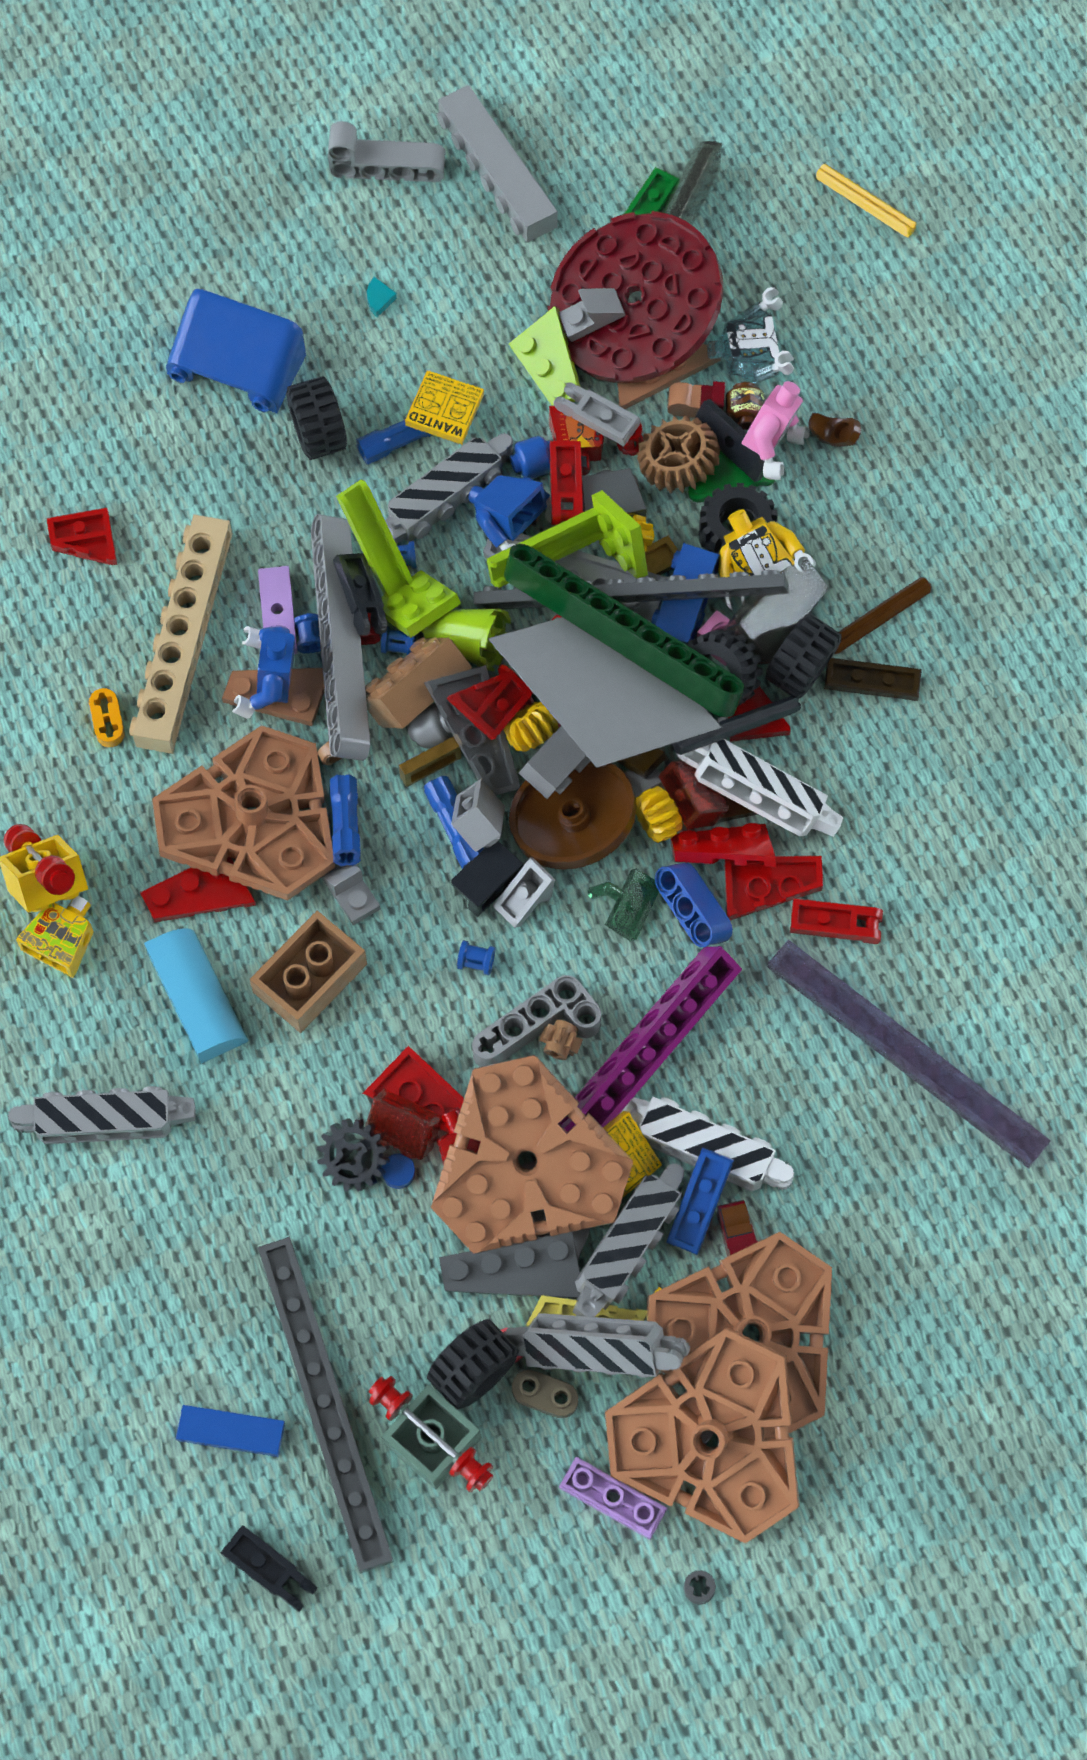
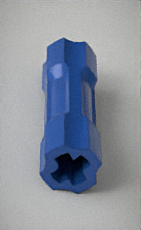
[356,420,432,465]
[330,774,361,866]
[424,776,484,869]

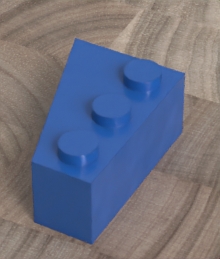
[651,543,720,644]

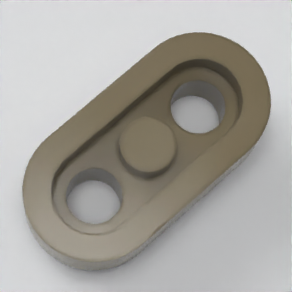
[512,1370,578,1418]

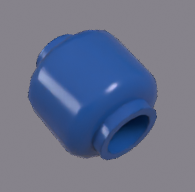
[510,436,550,479]

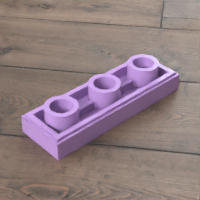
[258,566,298,654]
[559,1457,667,1540]

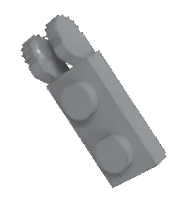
[553,382,640,446]

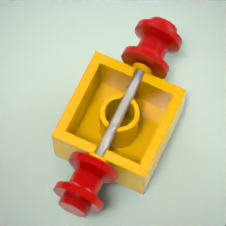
[0,824,88,913]

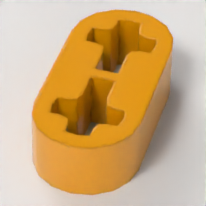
[89,688,124,747]

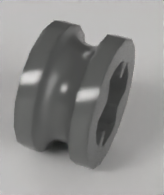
[684,1570,716,1605]

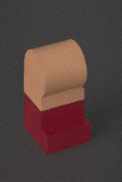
[668,381,725,418]

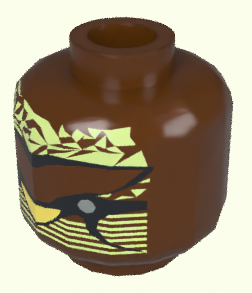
[725,382,765,430]

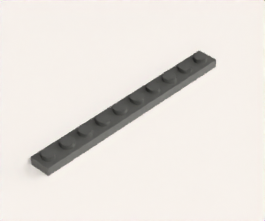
[474,570,789,610]
[257,1237,393,1574]

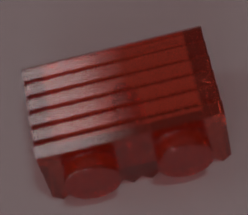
[659,760,729,830]
[365,1089,443,1160]

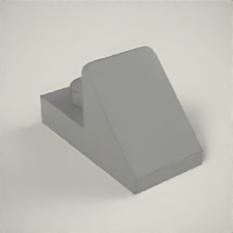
[559,288,626,342]
[493,858,555,928]
[321,864,380,925]

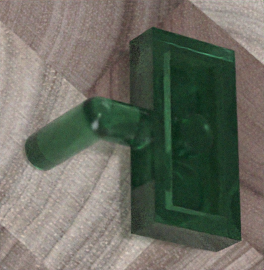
[588,868,659,942]

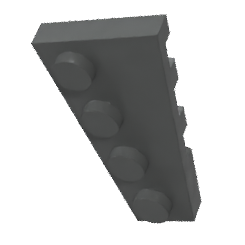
[424,665,520,795]
[439,1232,580,1299]

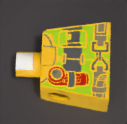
[16,896,94,978]

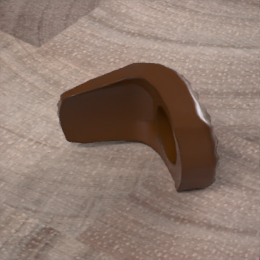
[808,413,861,447]

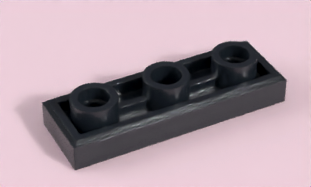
[694,399,774,482]

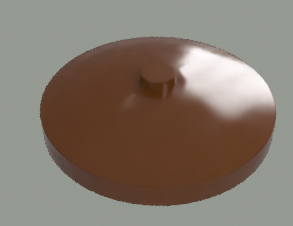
[509,761,637,870]

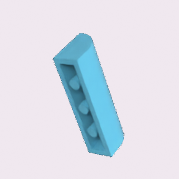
[144,928,249,1064]

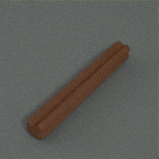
[834,577,932,654]

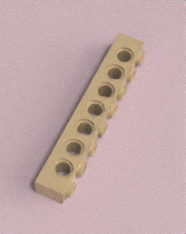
[129,514,232,754]

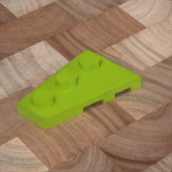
[509,306,580,406]

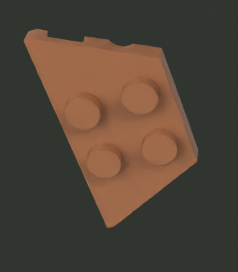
[617,344,721,409]

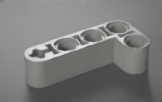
[328,121,446,182]
[472,975,601,1067]

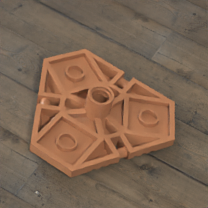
[152,725,335,901]
[431,1055,633,1254]
[646,1232,832,1438]
[605,1327,800,1544]

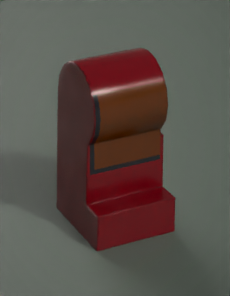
[717,1200,758,1257]

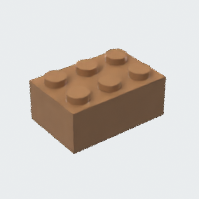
[365,637,472,729]
[249,910,367,1033]

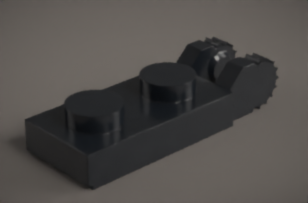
[333,553,388,636]
[220,1525,318,1612]

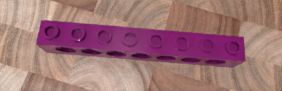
[559,946,742,1132]

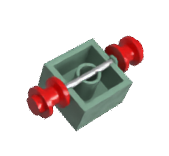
[368,1376,494,1493]

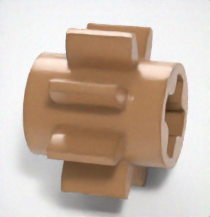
[539,1020,583,1060]

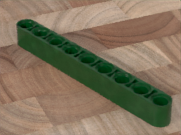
[504,544,744,717]

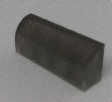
[663,141,722,225]
[723,559,829,664]

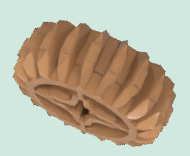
[637,415,720,493]

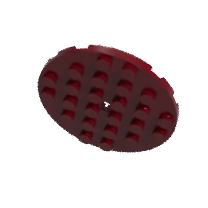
[548,211,723,383]

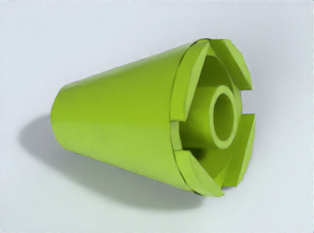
[421,609,511,672]

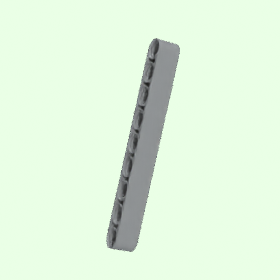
[311,514,370,761]

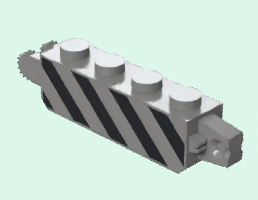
[385,433,513,544]
[7,1086,196,1144]
[572,1163,685,1317]
[504,1313,690,1378]

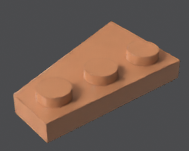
[222,668,325,726]

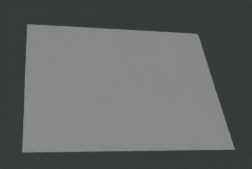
[488,617,722,768]

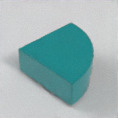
[367,277,397,317]

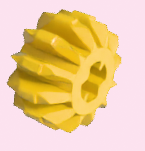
[503,702,559,752]
[636,786,683,843]

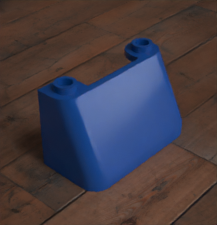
[166,289,306,413]

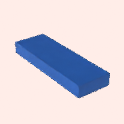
[666,1147,735,1255]
[176,1405,285,1457]

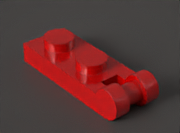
[550,441,583,525]
[790,898,883,944]

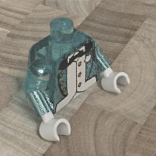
[707,287,794,383]

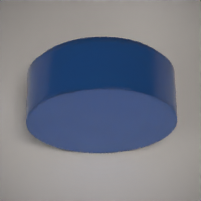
[382,1154,415,1189]

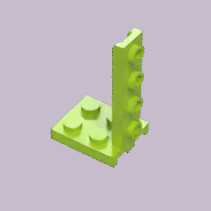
[336,479,461,638]
[486,490,648,587]

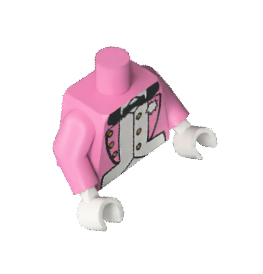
[741,381,809,480]

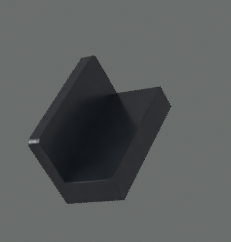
[451,841,523,917]

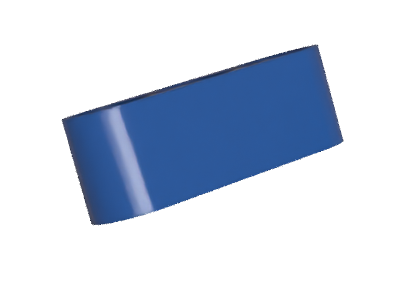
[655,862,733,947]

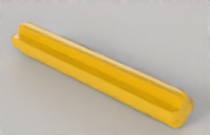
[816,164,917,237]

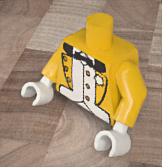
[718,509,816,609]

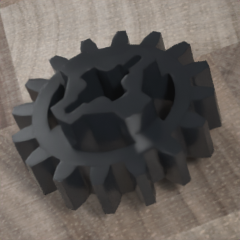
[317,1118,390,1191]

